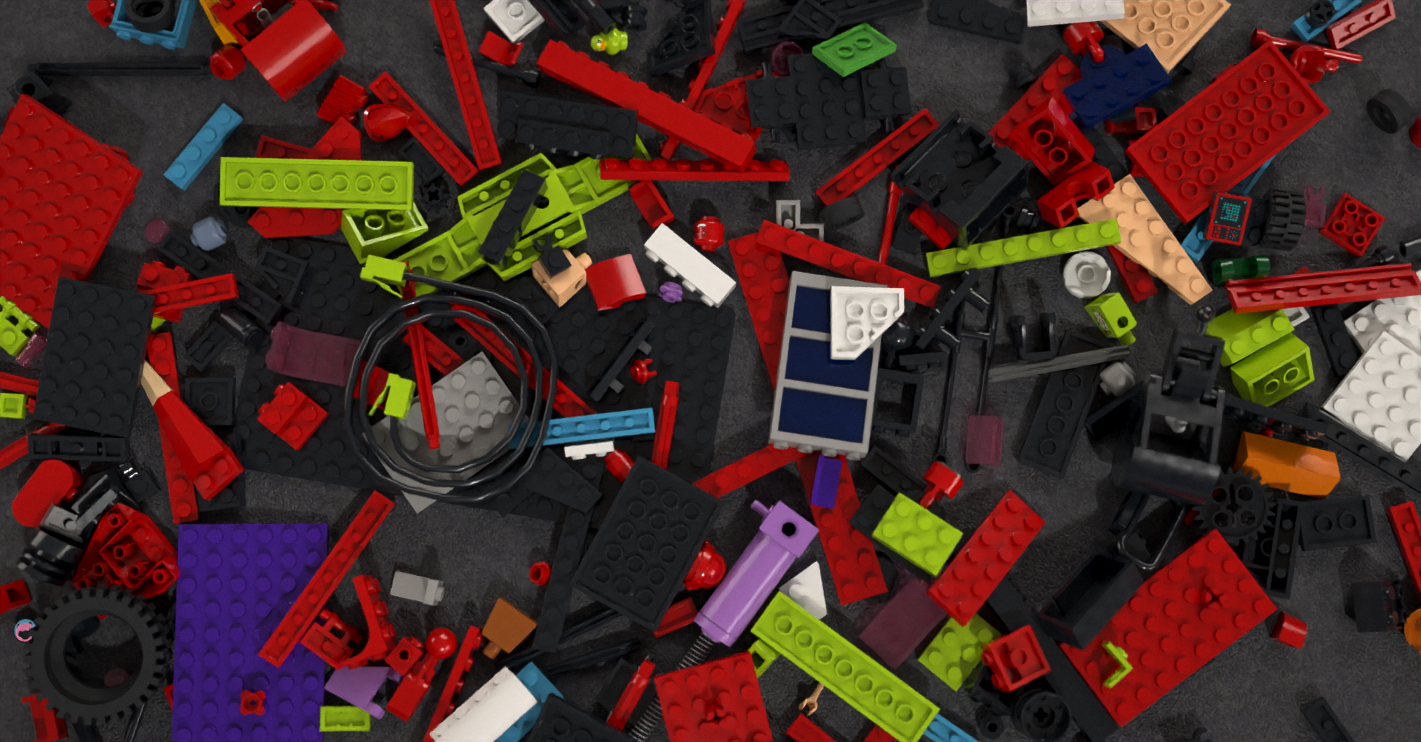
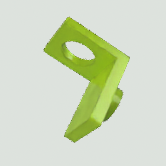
[1101,641,1133,688]

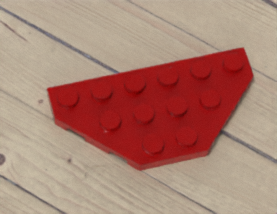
[247,116,363,238]

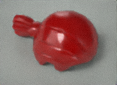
[1288,45,1339,83]

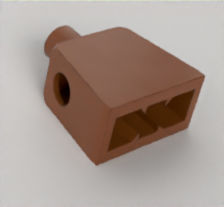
[482,597,538,659]

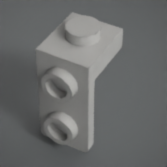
[390,571,445,605]

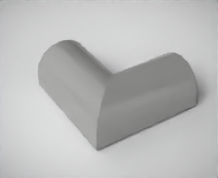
[776,200,824,242]

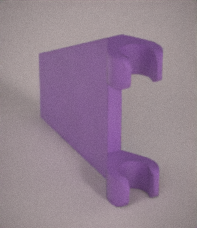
[324,667,405,719]

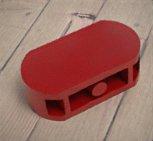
[12,459,83,527]

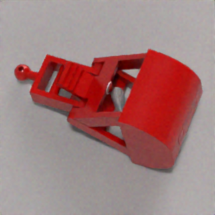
[210,0,347,103]

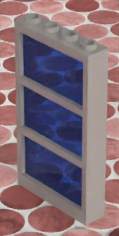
[768,271,887,460]

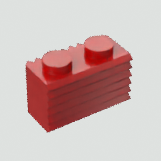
[316,75,368,126]

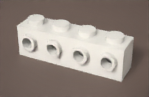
[644,223,736,308]

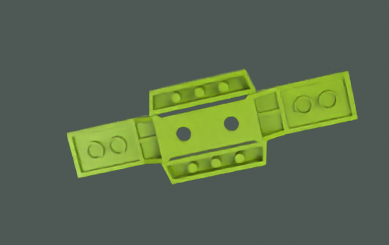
[394,133,652,297]

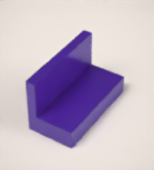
[810,455,842,509]

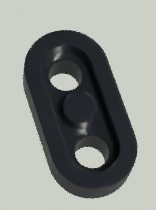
[449,330,492,363]

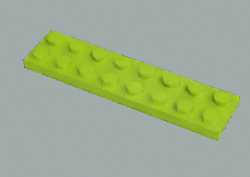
[220,157,414,211]
[750,591,940,742]

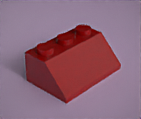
[1010,96,1095,186]

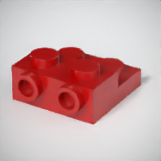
[136,261,195,323]
[257,382,329,451]
[981,624,1051,692]

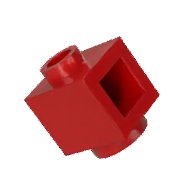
[384,636,426,676]

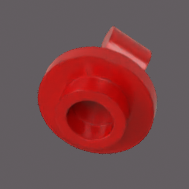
[630,359,657,383]

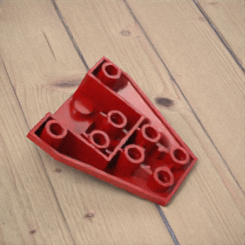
[71,502,180,620]

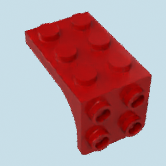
[340,575,397,670]

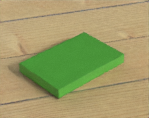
[812,22,896,77]

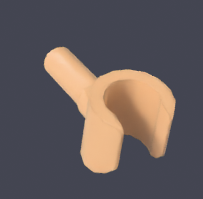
[799,682,824,716]

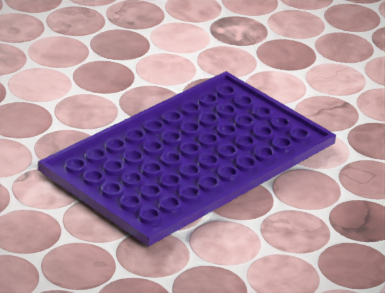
[172,523,329,742]

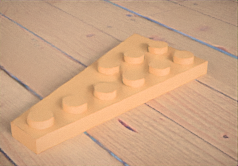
[1076,174,1213,305]

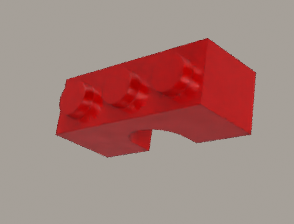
[1037,161,1115,229]

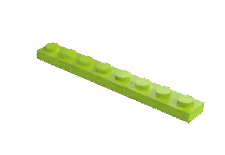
[926,218,1121,278]

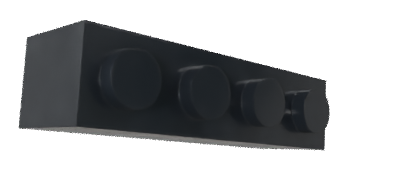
[478,169,548,270]

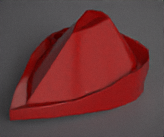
[363,104,415,142]

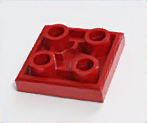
[1318,193,1385,258]

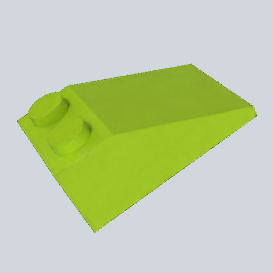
[341,202,428,264]

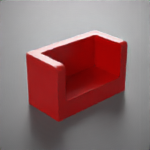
[629,180,674,233]
[21,693,69,742]

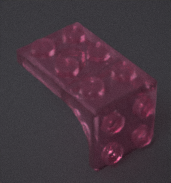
[265,321,362,387]
[858,579,949,670]

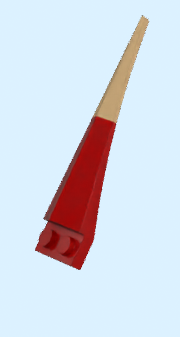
[141,360,244,500]

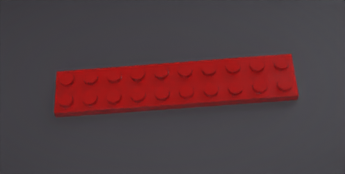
[908,54,1097,250]

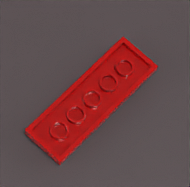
[926,490,1046,627]

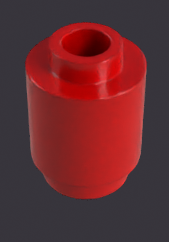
[604,448,634,484]

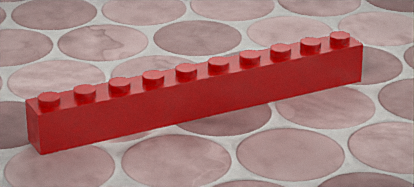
[536,39,757,174]

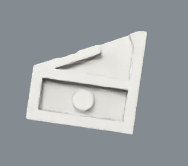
[779,561,827,620]

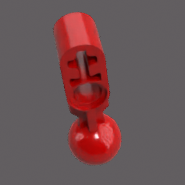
[386,627,457,723]

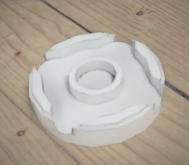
[1062,251,1111,299]

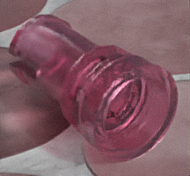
[14,332,47,368]

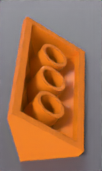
[1233,431,1341,499]

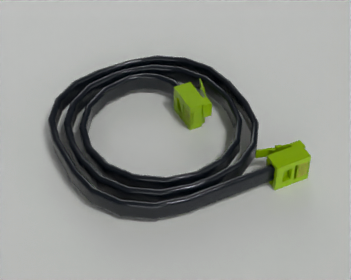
[343,254,558,503]

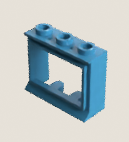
[109,0,197,50]

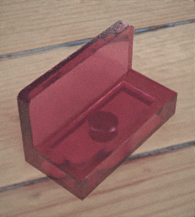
[966,415,1003,467]

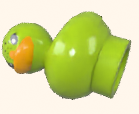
[591,27,628,55]

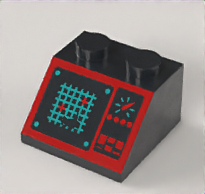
[1203,191,1269,246]

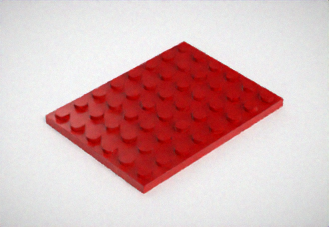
[0,94,144,329]

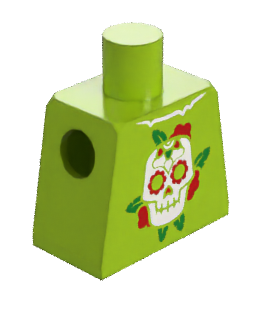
[1084,292,1137,346]

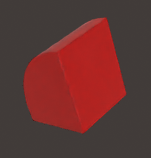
[1270,611,1307,649]

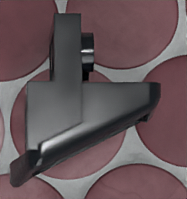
[71,467,139,529]

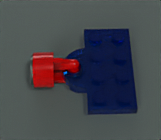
[1063,21,1172,130]

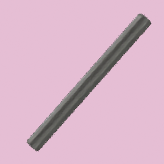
[988,345,1130,383]

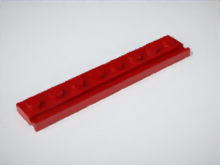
[1224,263,1421,314]

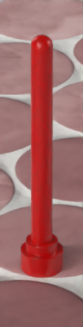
[1250,28,1363,64]

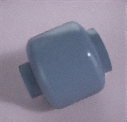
[190,216,229,251]

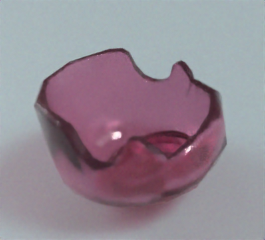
[770,42,804,77]

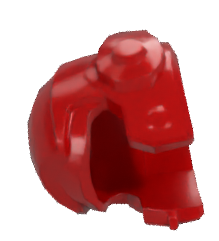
[682,540,727,591]

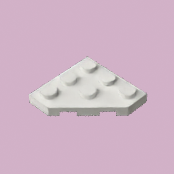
[830,286,904,360]

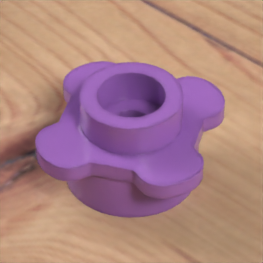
[659,282,683,303]

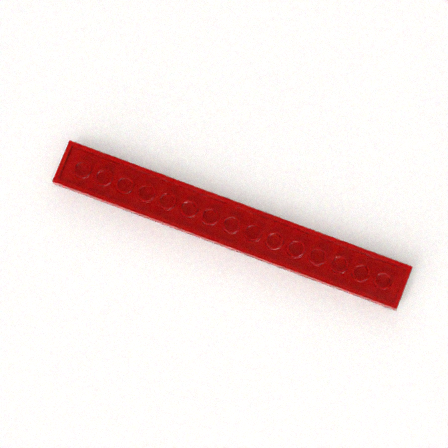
[727,232,888,606]

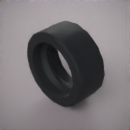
[125,0,175,33]

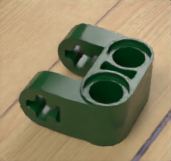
[1210,255,1270,287]

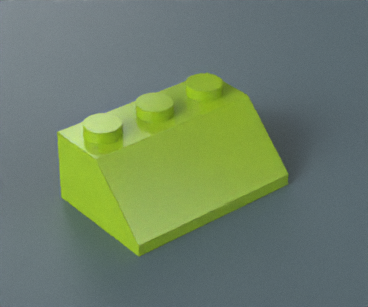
[1206,308,1295,367]
[1230,332,1315,407]

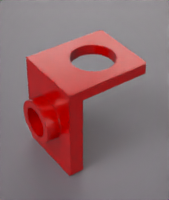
[478,31,523,66]

